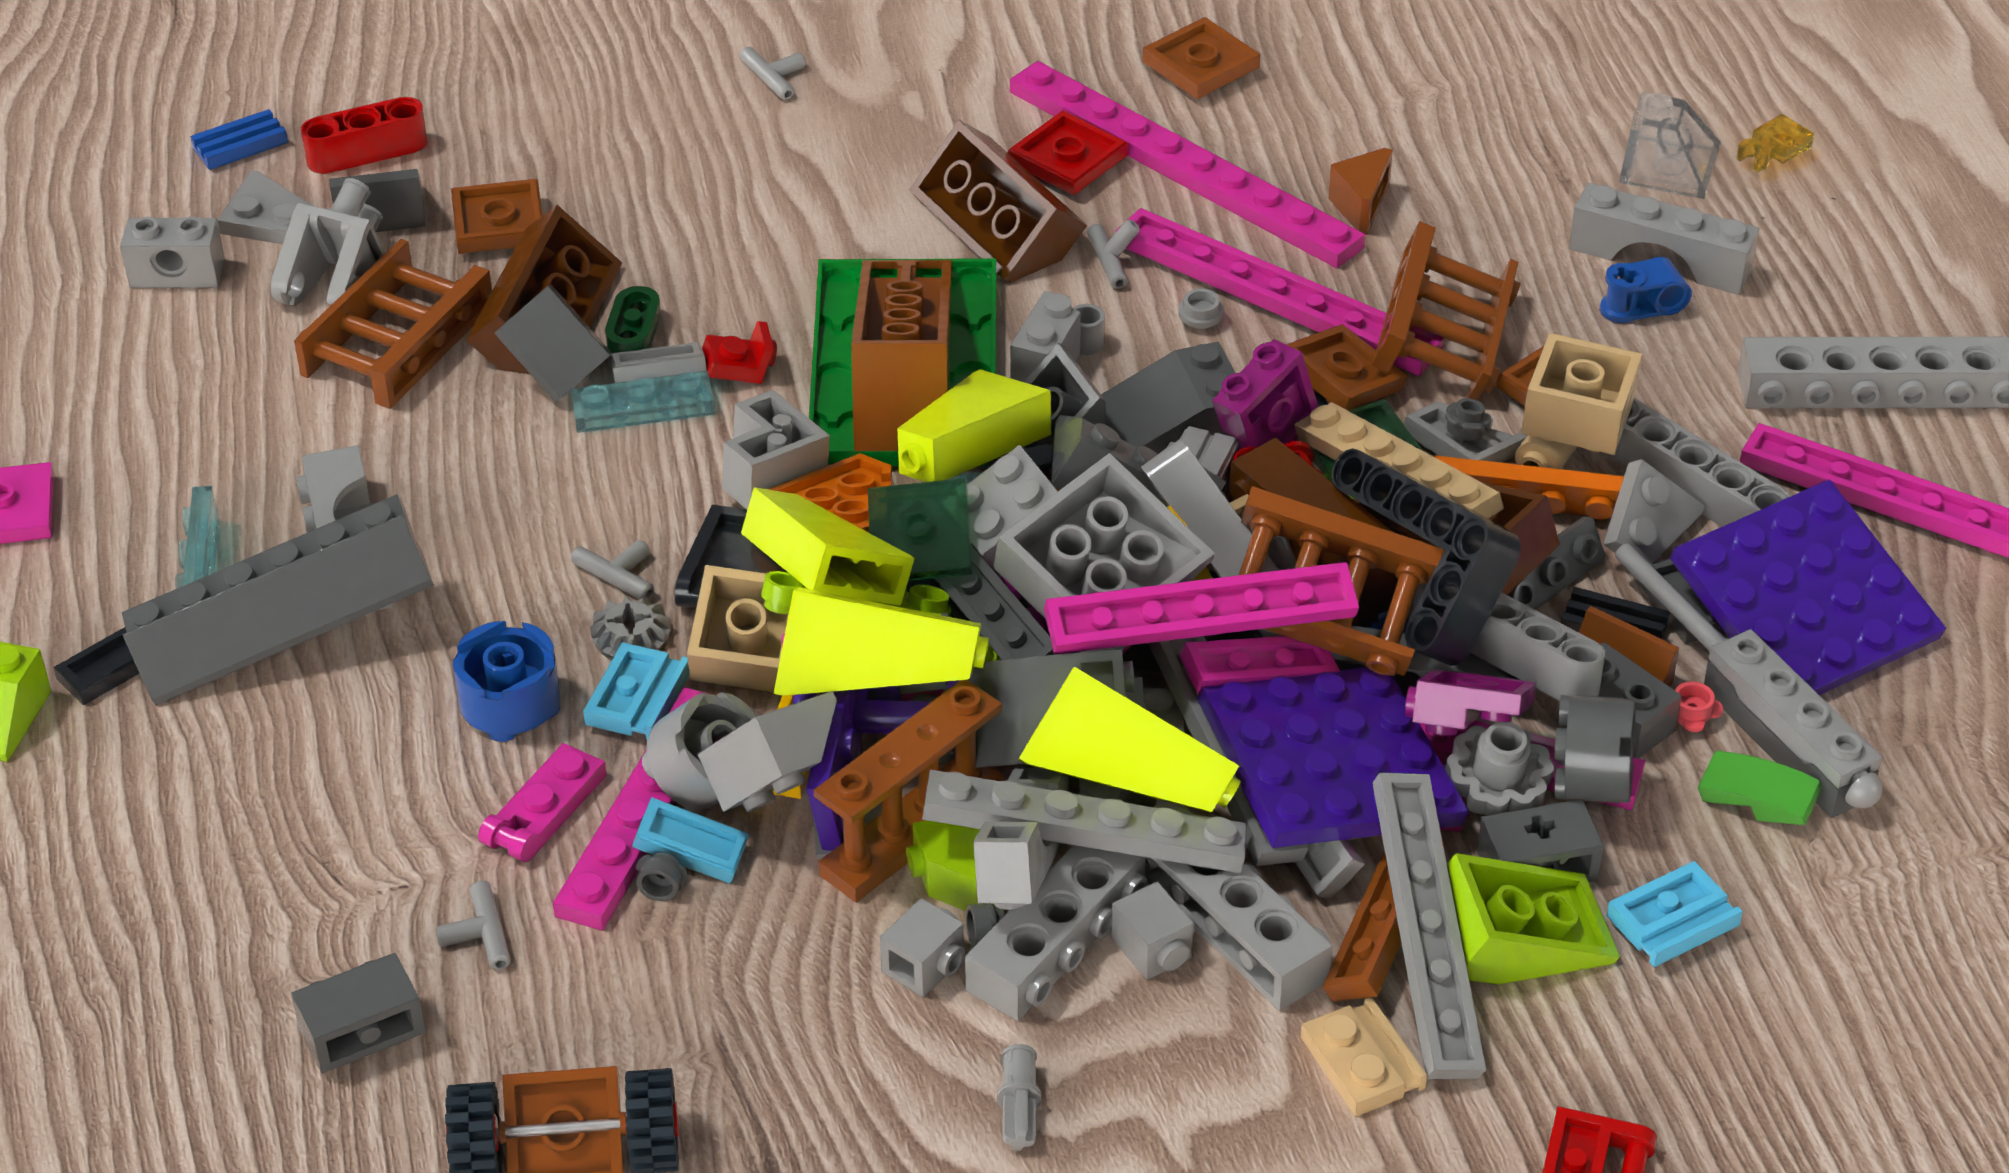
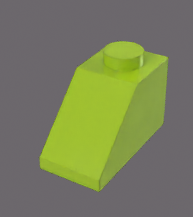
[0,641,52,762]
[906,820,1005,914]

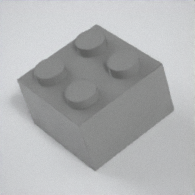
[942,445,1058,579]

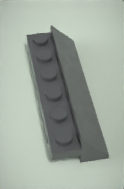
[121,494,434,706]

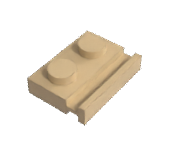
[1301,997,1427,1117]

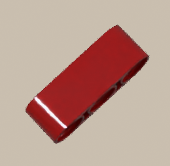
[301,97,428,174]

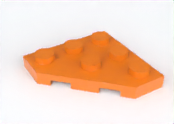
[769,453,893,539]

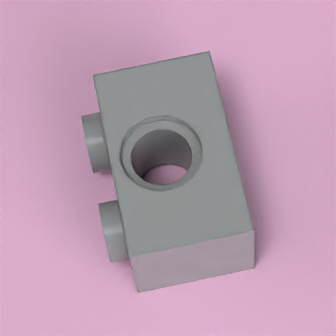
[120,216,225,288]

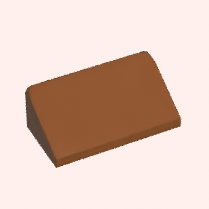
[1578,606,1679,687]

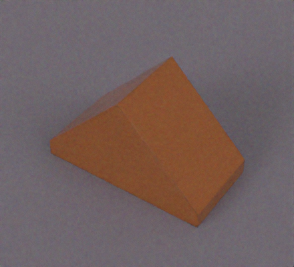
[1328,148,1393,235]

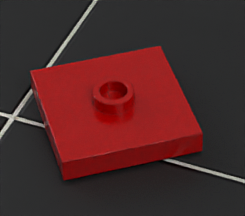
[1008,110,1129,195]

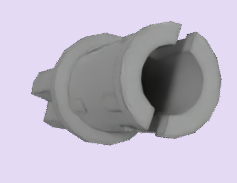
[997,1044,1041,1151]

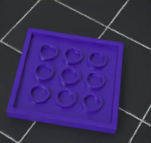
[1670,479,1947,695]
[1197,668,1468,848]

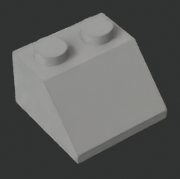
[697,691,837,812]

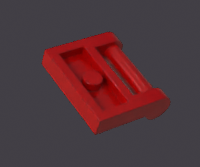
[1542,1106,1657,1173]

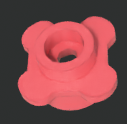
[1675,682,1723,732]

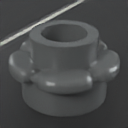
[1445,398,1492,441]
[636,852,688,901]
[966,903,1005,947]

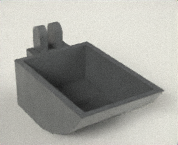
[967,650,1144,768]

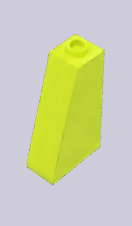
[897,369,1051,485]
[741,487,915,606]
[773,587,989,696]
[1018,667,1241,812]

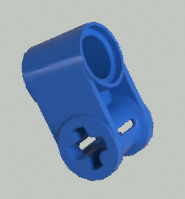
[1599,257,1692,323]

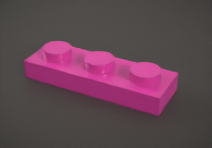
[1180,636,1340,694]

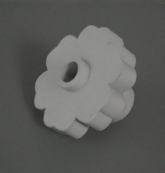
[1445,722,1554,816]

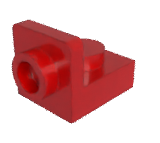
[702,321,777,384]

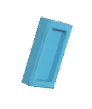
[632,797,750,884]

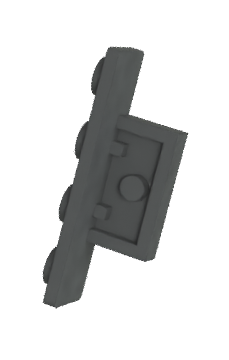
[1508,517,1605,610]

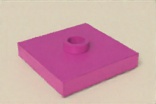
[0,462,54,544]

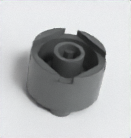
[1555,695,1636,803]

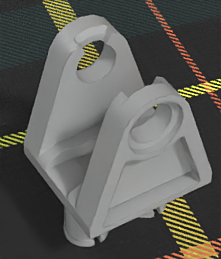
[271,178,385,306]

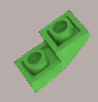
[1697,750,1822,825]

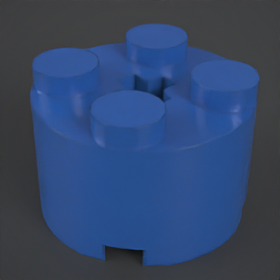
[453,621,560,742]

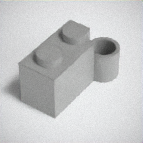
[1010,290,1105,382]

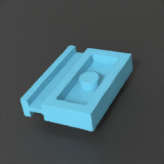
[583,642,690,740]
[1606,861,1743,967]

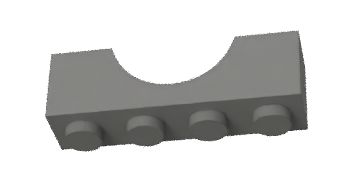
[1569,183,1760,295]
[296,445,393,610]
[973,764,1070,910]

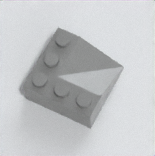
[993,453,1215,653]

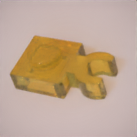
[1736,114,1814,172]

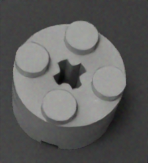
[642,692,757,813]

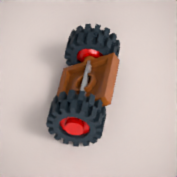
[445,1066,679,1173]

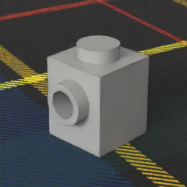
[1111,881,1196,980]
[880,898,965,998]

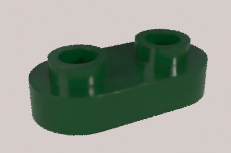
[605,286,661,353]

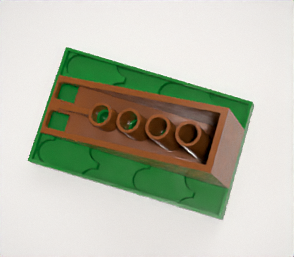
[809,258,996,466]

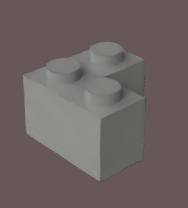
[722,390,830,510]

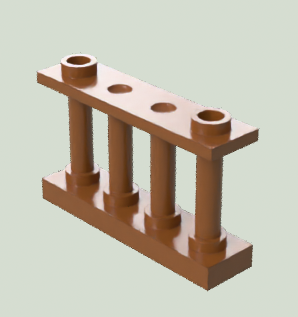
[1372,221,1521,401]
[294,239,492,409]
[1238,486,1445,676]
[814,680,1003,903]

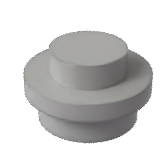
[1179,288,1224,329]

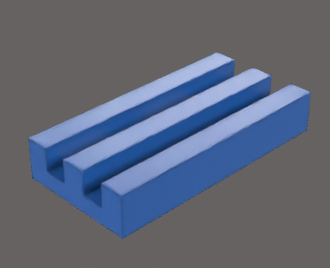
[190,109,288,170]

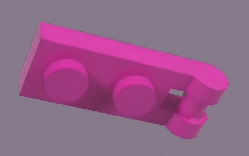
[478,743,607,863]

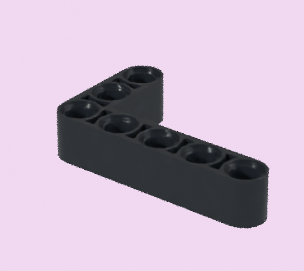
[1332,448,1521,666]

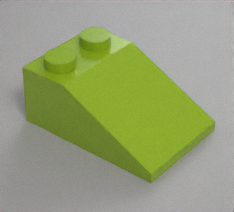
[1447,853,1620,985]

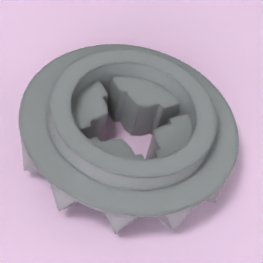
[590,595,670,657]

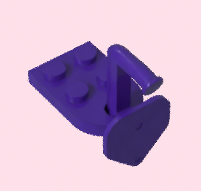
[793,680,961,851]

